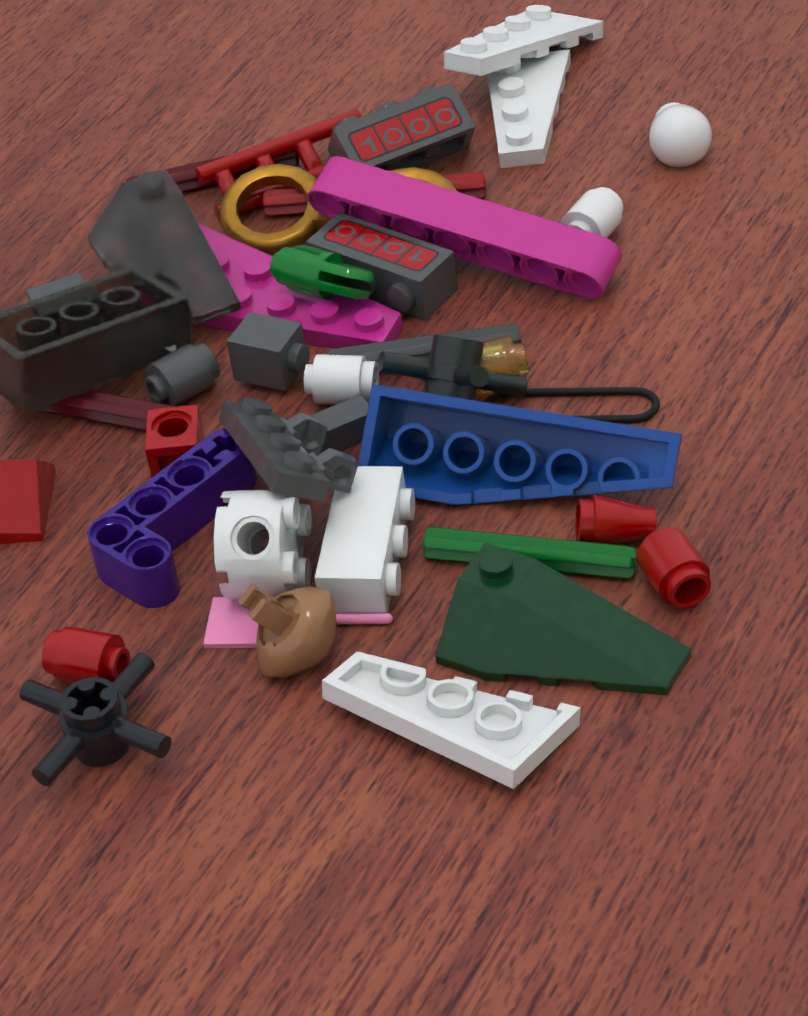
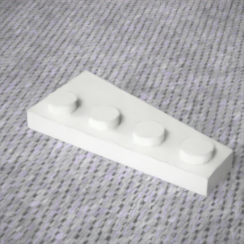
[444,5,604,76]
[487,49,571,169]
[322,651,581,789]

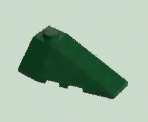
[435,543,691,695]

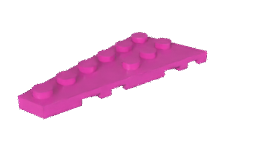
[123,217,403,349]

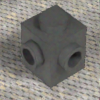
[226,312,310,391]

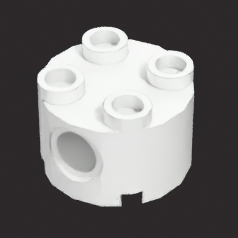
[214,490,312,599]

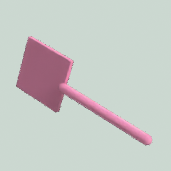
[203,597,393,648]

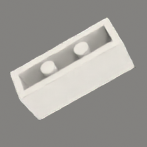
[315,466,415,614]

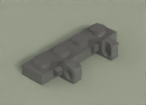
[219,398,359,502]

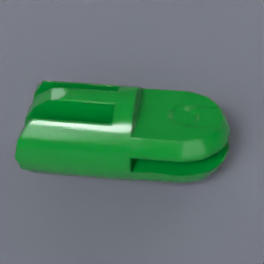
[270,245,375,300]

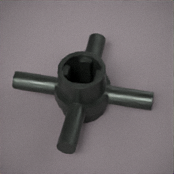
[378,334,528,401]

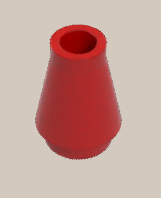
[575,494,657,544]

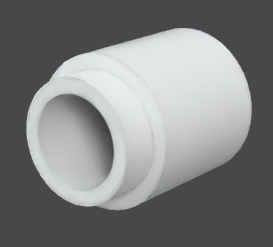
[560,187,624,238]
[304,354,379,405]

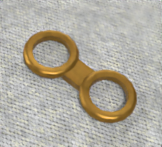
[220,164,458,254]

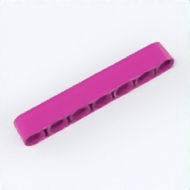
[307,156,622,300]

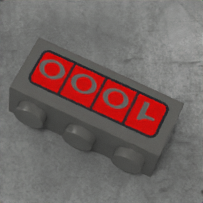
[328,83,476,171]
[306,212,458,321]

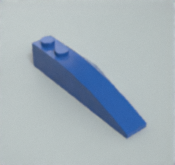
[358,384,682,505]

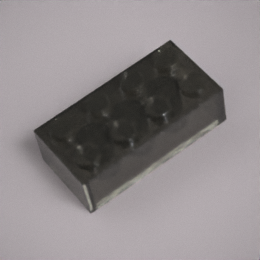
[0,265,193,413]

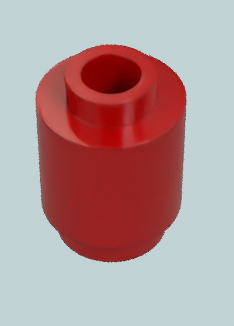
[636,527,711,609]
[42,626,130,684]

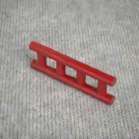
[195,109,362,221]

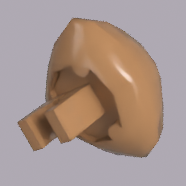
[238,584,337,678]

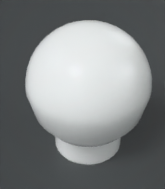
[649,102,712,167]

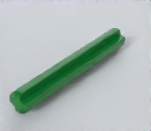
[423,527,637,579]

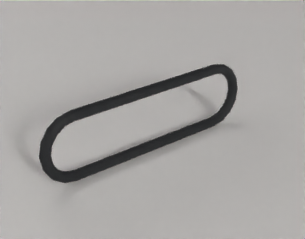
[484,387,660,423]

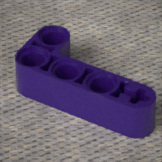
[87,428,257,608]

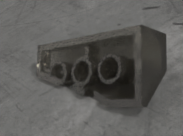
[87,169,241,325]

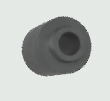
[143,343,220,406]

